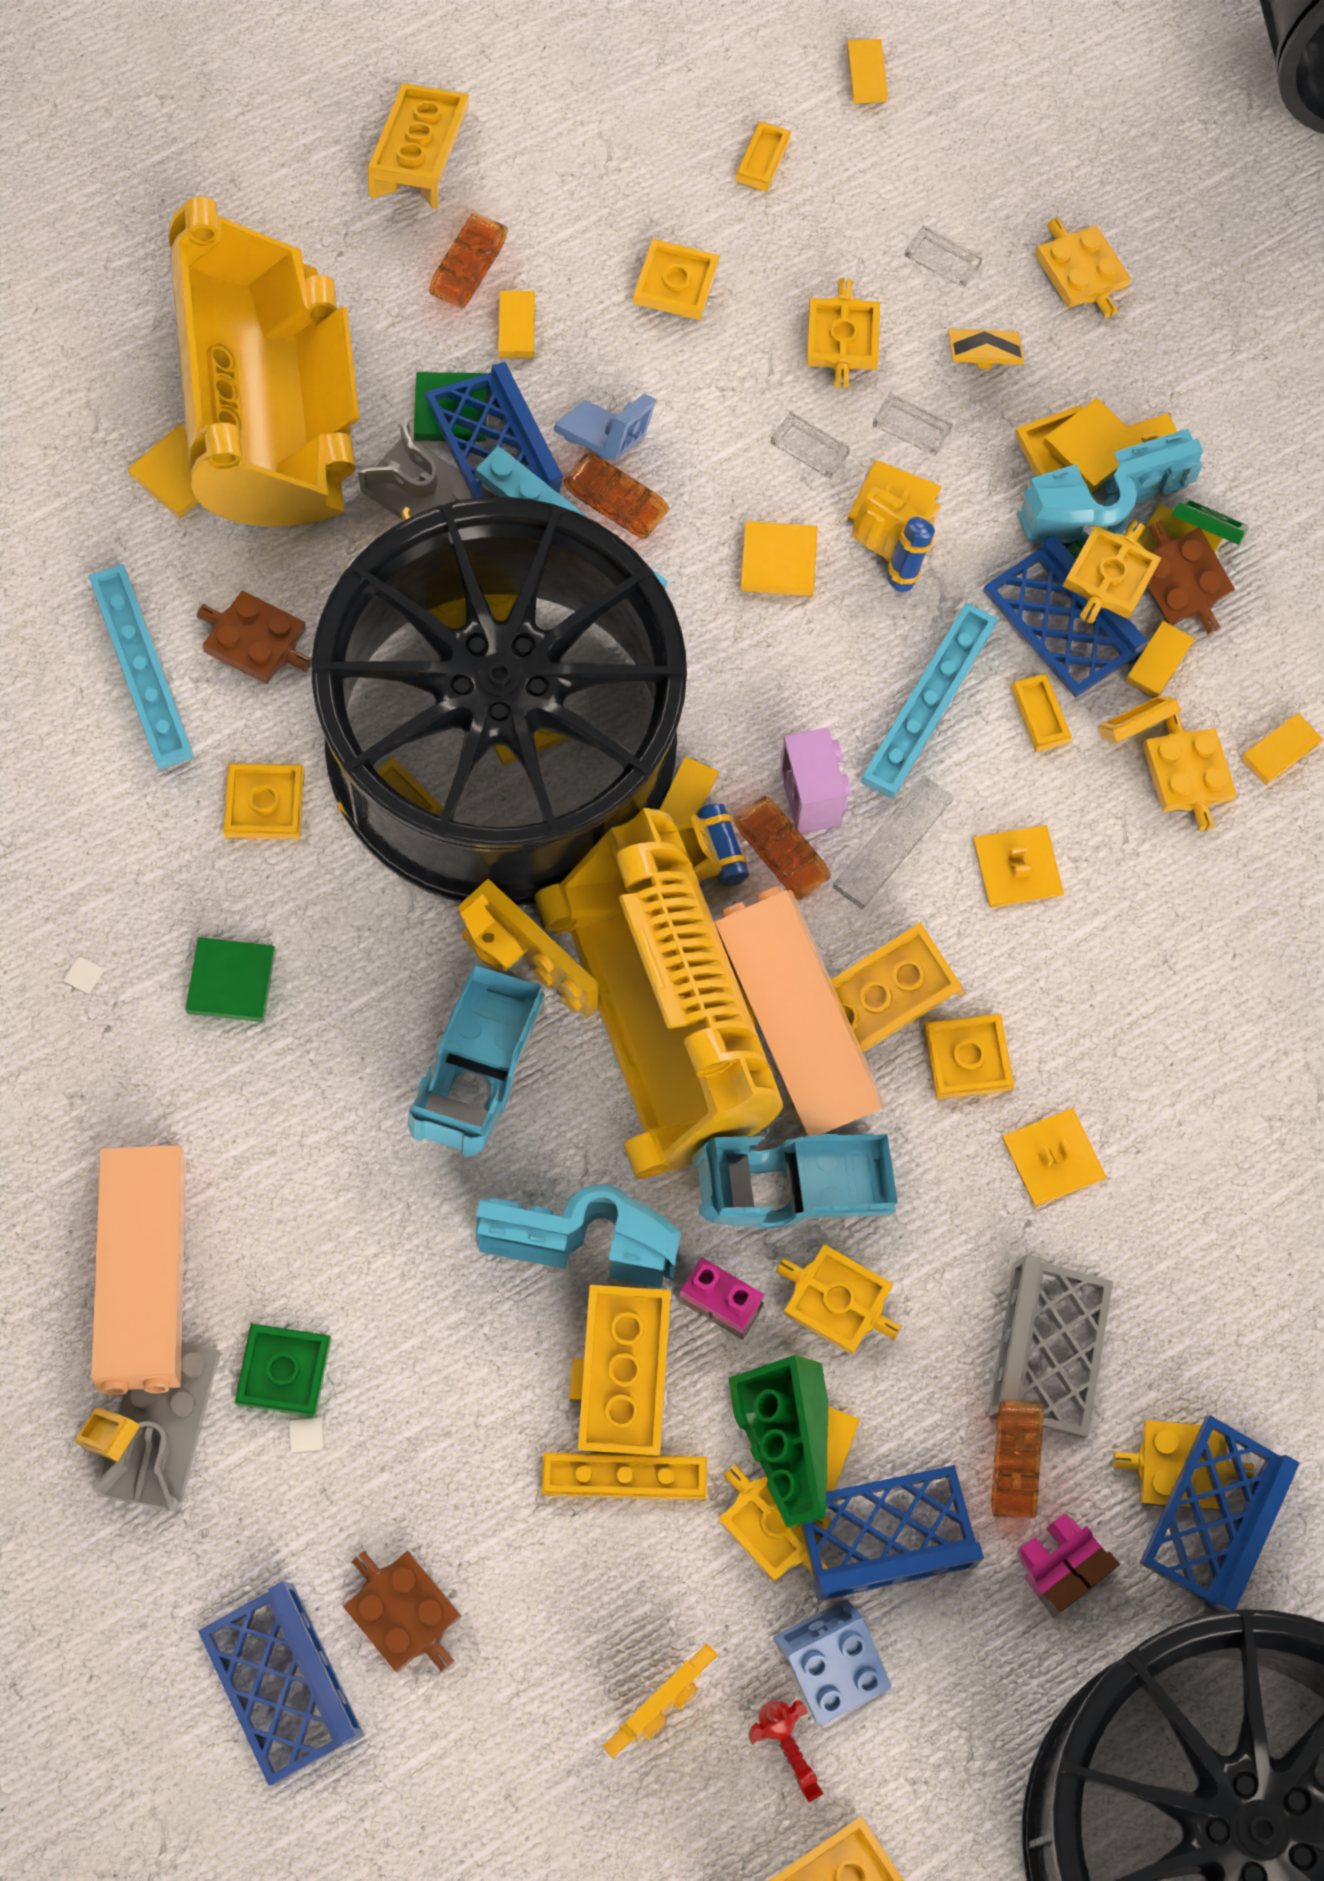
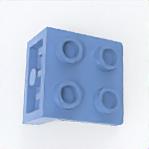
[553,393,657,461]
[773,1599,891,1726]

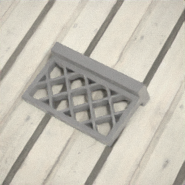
[988,1254,1113,1438]

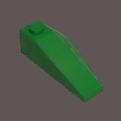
[728,1355,828,1528]

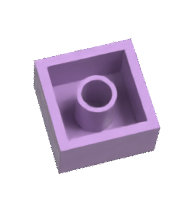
[780,727,851,834]

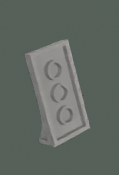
[358,422,497,519]
[92,1343,220,1513]

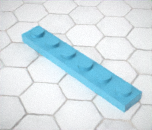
[474,445,668,588]
[88,564,194,770]
[861,602,998,800]

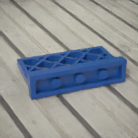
[424,362,563,498]
[983,534,1148,698]
[1139,1415,1300,1612]
[801,1465,984,1602]
[198,1581,365,1786]

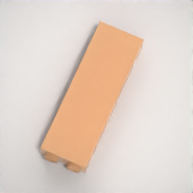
[715,886,886,1136]
[91,1145,186,1396]

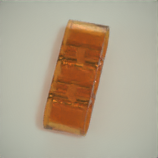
[429,212,508,308]
[563,452,669,539]
[733,795,831,901]
[991,1400,1043,1519]

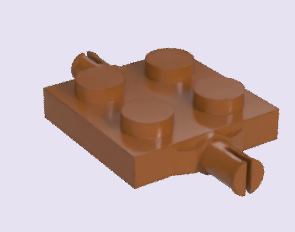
[1147,520,1235,635]
[197,590,312,684]
[343,1551,462,1673]

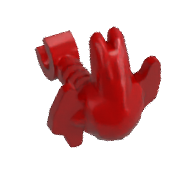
[749,1700,824,1803]

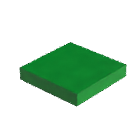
[414,372,488,442]
[1172,498,1249,545]
[185,937,276,1023]
[234,1323,332,1418]

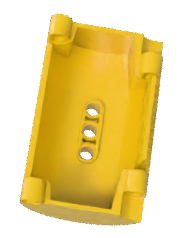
[168,196,360,527]
[534,808,783,1179]

